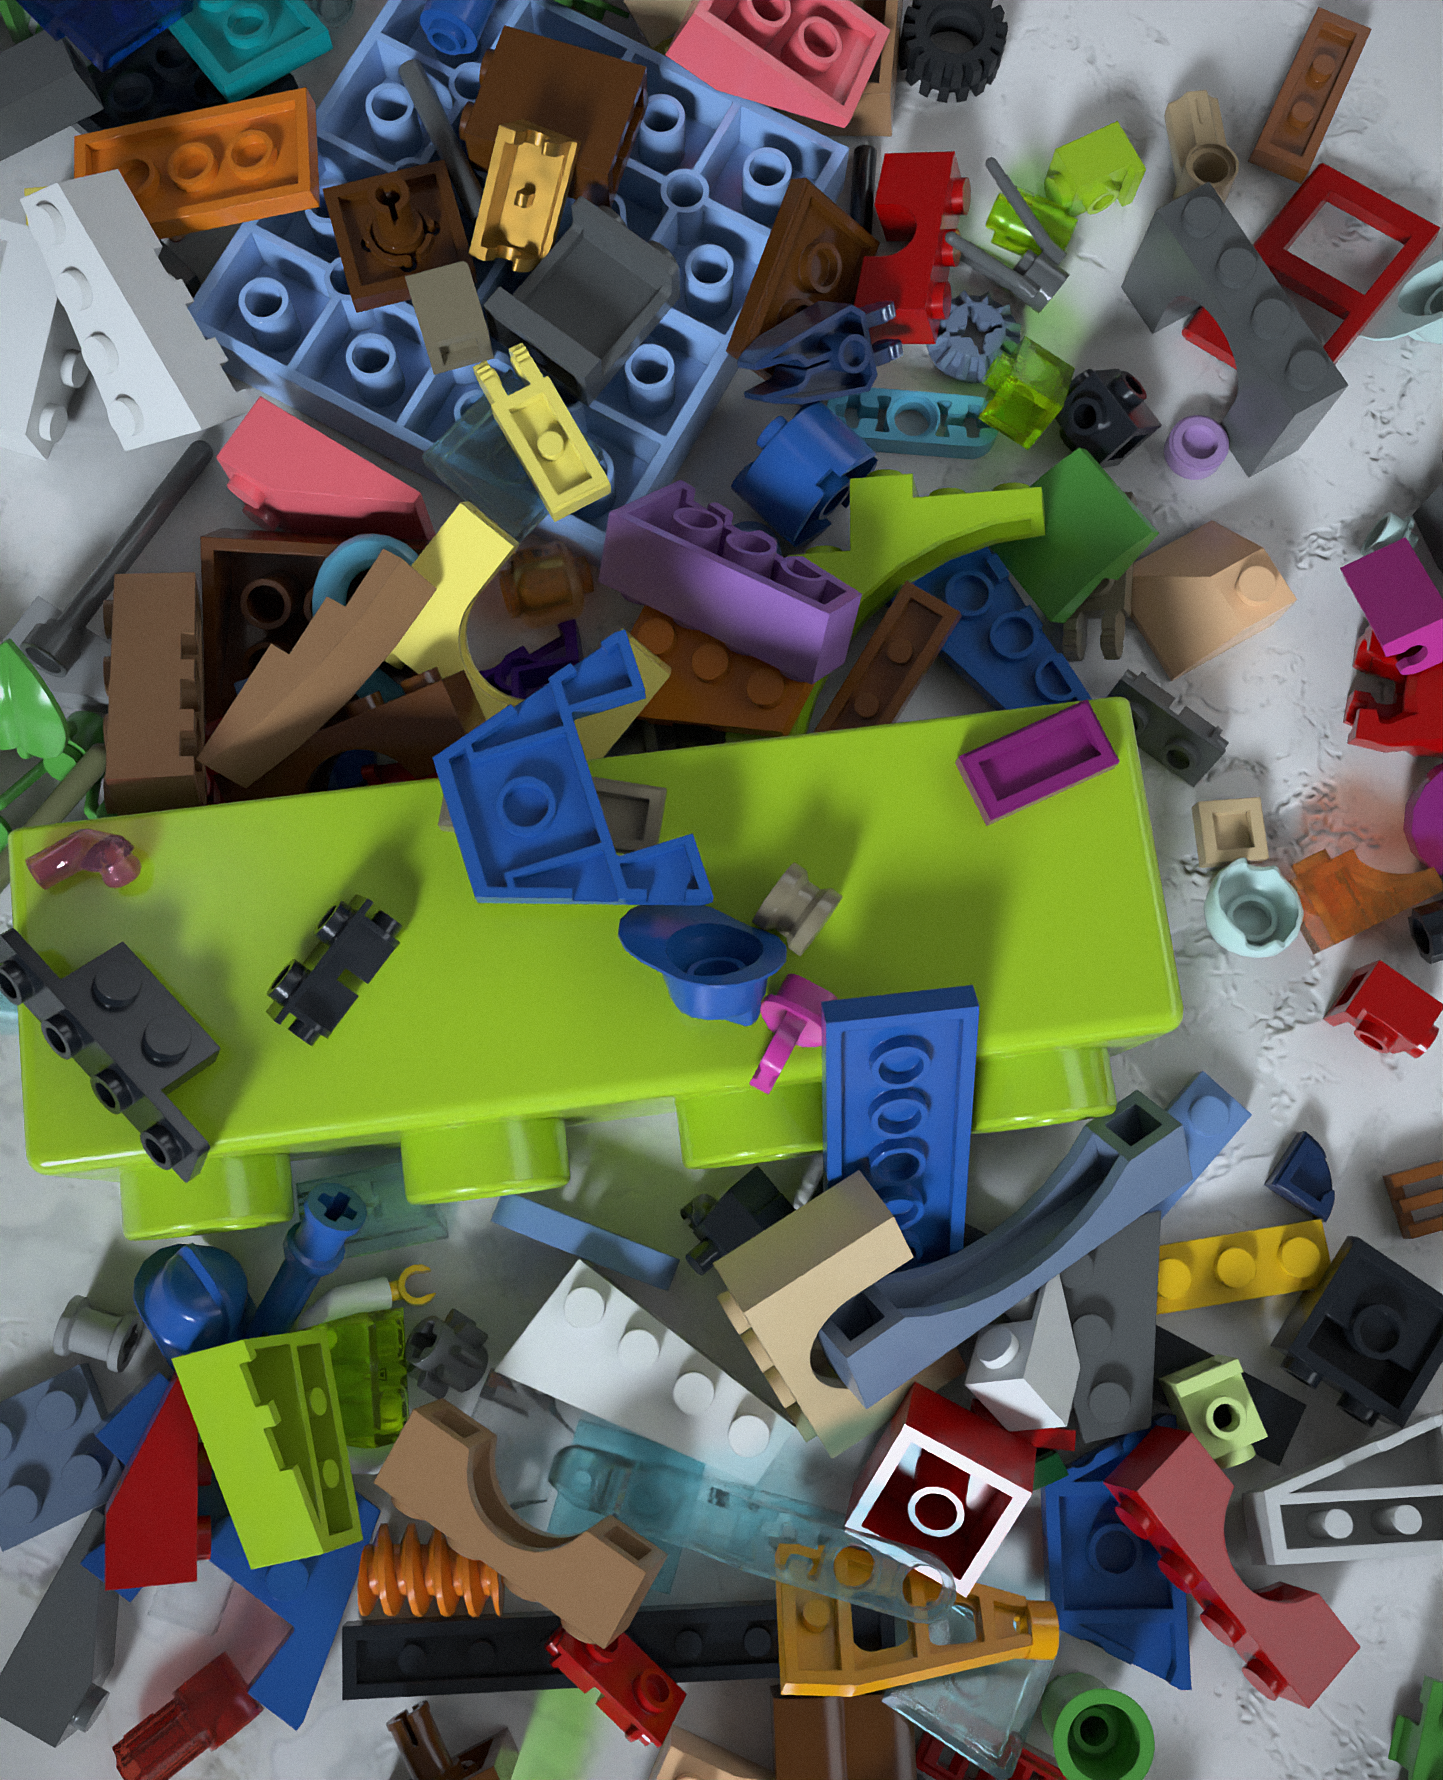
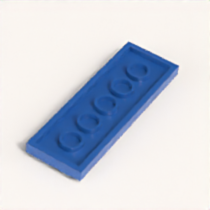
[821,985,980,1274]

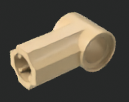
[1164,90,1239,204]

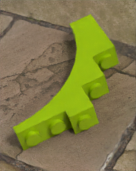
[725,469,1045,743]

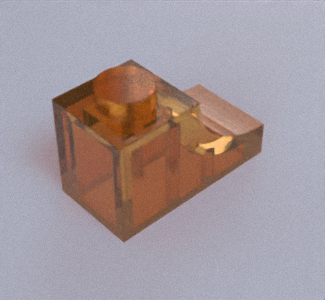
[1289,848,1443,955]

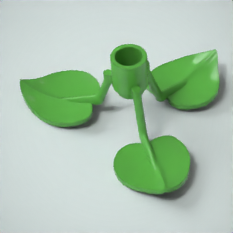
[0,638,118,852]

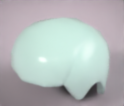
[1203,857,1304,958]

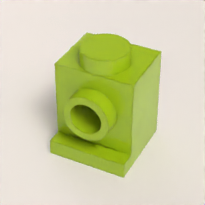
[1044,121,1146,221]

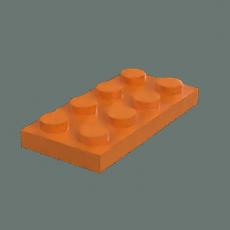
[74,87,320,239]

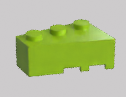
[171,1328,363,1570]

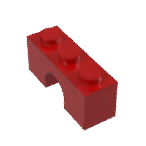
[854,151,971,344]

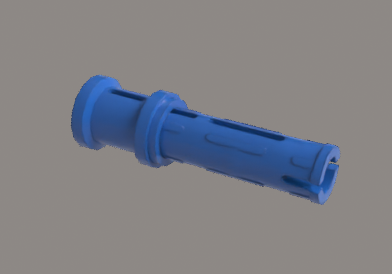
[244,1182,367,1339]

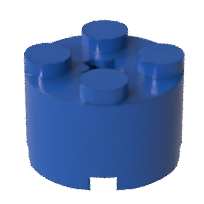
[731,401,878,548]

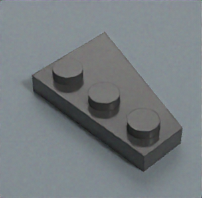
[1059,1210,1161,1444]

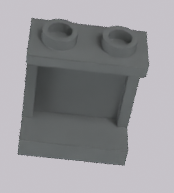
[484,196,680,407]

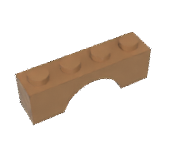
[373,1398,669,1649]

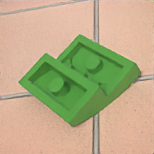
[989,448,1159,624]

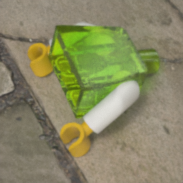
[290,1264,436,1474]

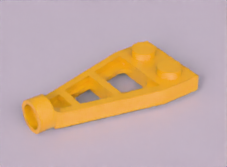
[774,1543,1059,1697]

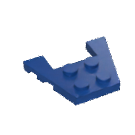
[433,629,713,906]
[80,1468,381,1731]

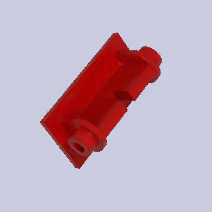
[544,1625,687,1748]

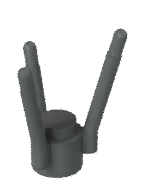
[945,157,1070,314]

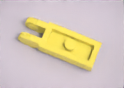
[473,343,611,522]

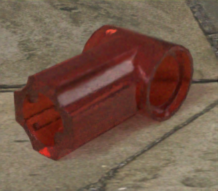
[112,1650,265,1780]

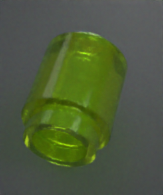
[985,185,1079,257]

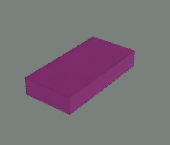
[955,699,1120,826]

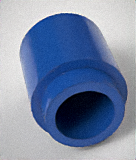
[420,0,497,55]

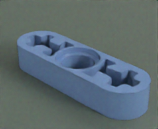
[490,1194,680,1291]

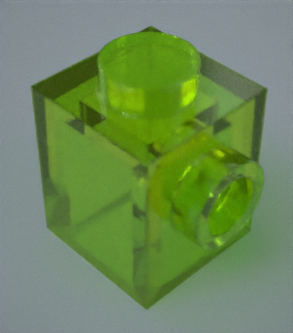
[978,336,1075,450]

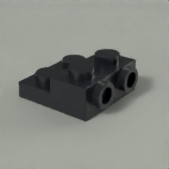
[1270,1236,1443,1429]

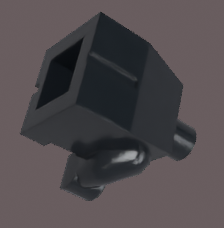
[680,1165,796,1276]

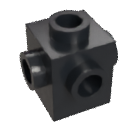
[1050,369,1162,468]

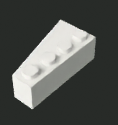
[20,169,254,452]
[494,1258,797,1486]

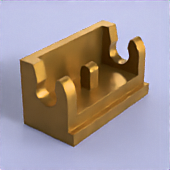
[468,119,581,272]

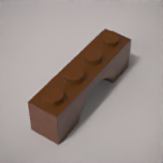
[213,667,486,803]

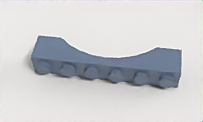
[817,1090,1193,1409]

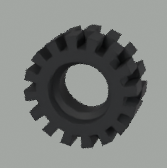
[898,0,1008,103]

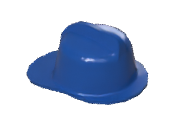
[618,905,787,1026]
[133,1243,267,1372]

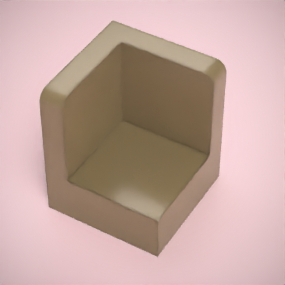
[405,261,494,375]

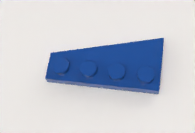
[885,547,1092,711]

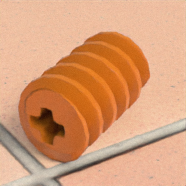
[357,1523,505,1617]

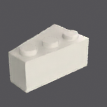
[0,218,89,461]

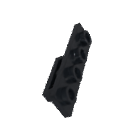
[0,928,221,1183]

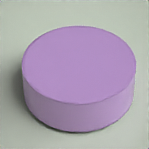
[1164,415,1229,480]

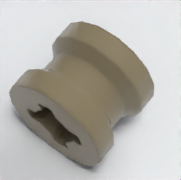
[752,862,843,956]

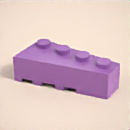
[598,480,862,684]

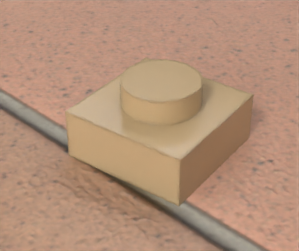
[1191,797,1269,868]

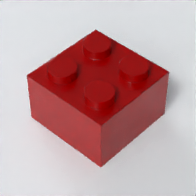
[842,1381,1037,1597]

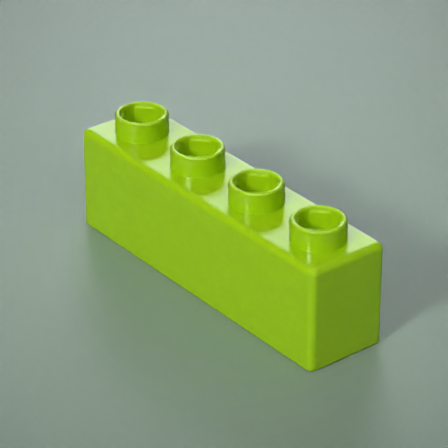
[8,697,1184,1241]

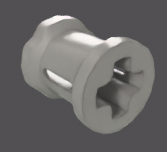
[53,1295,143,1373]

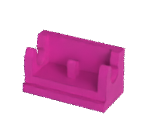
[1340,537,1443,675]

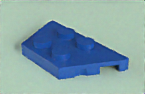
[1040,1413,1192,1690]

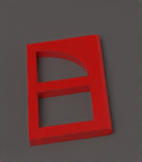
[1182,163,1441,370]

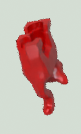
[1343,626,1443,759]

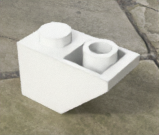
[965,1274,1080,1432]

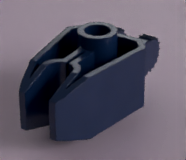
[737,300,904,404]

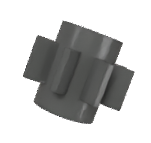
[405,1308,488,1399]

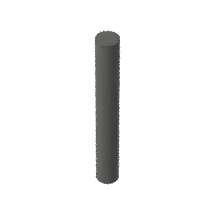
[399,59,483,227]

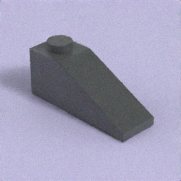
[0,1503,119,1748]

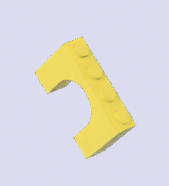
[385,501,672,760]

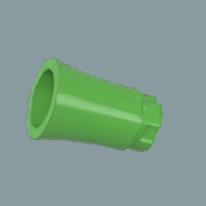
[1042,1672,1155,1780]

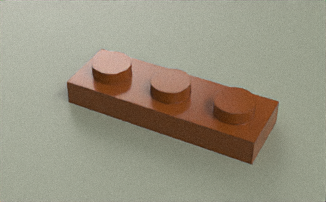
[1248,7,1372,184]
[813,580,962,733]

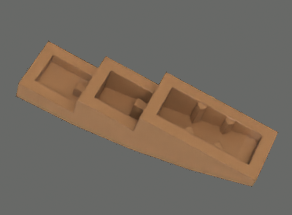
[196,549,437,788]

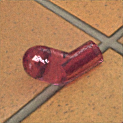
[25,828,142,890]

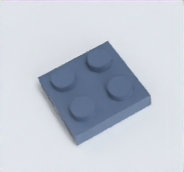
[0,1363,126,1552]

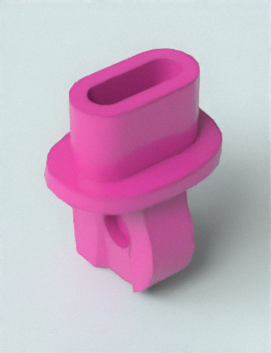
[749,973,838,1095]

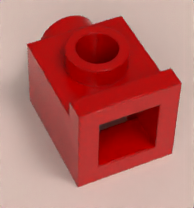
[1323,960,1443,1059]

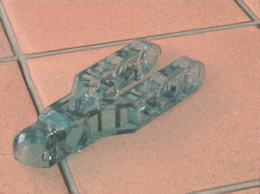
[547,1444,957,1624]

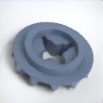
[926,289,1021,383]

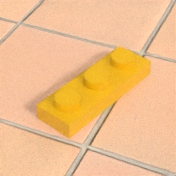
[1156,1219,1331,1315]

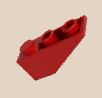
[104,1371,212,1591]

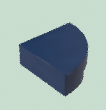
[1264,1131,1335,1223]

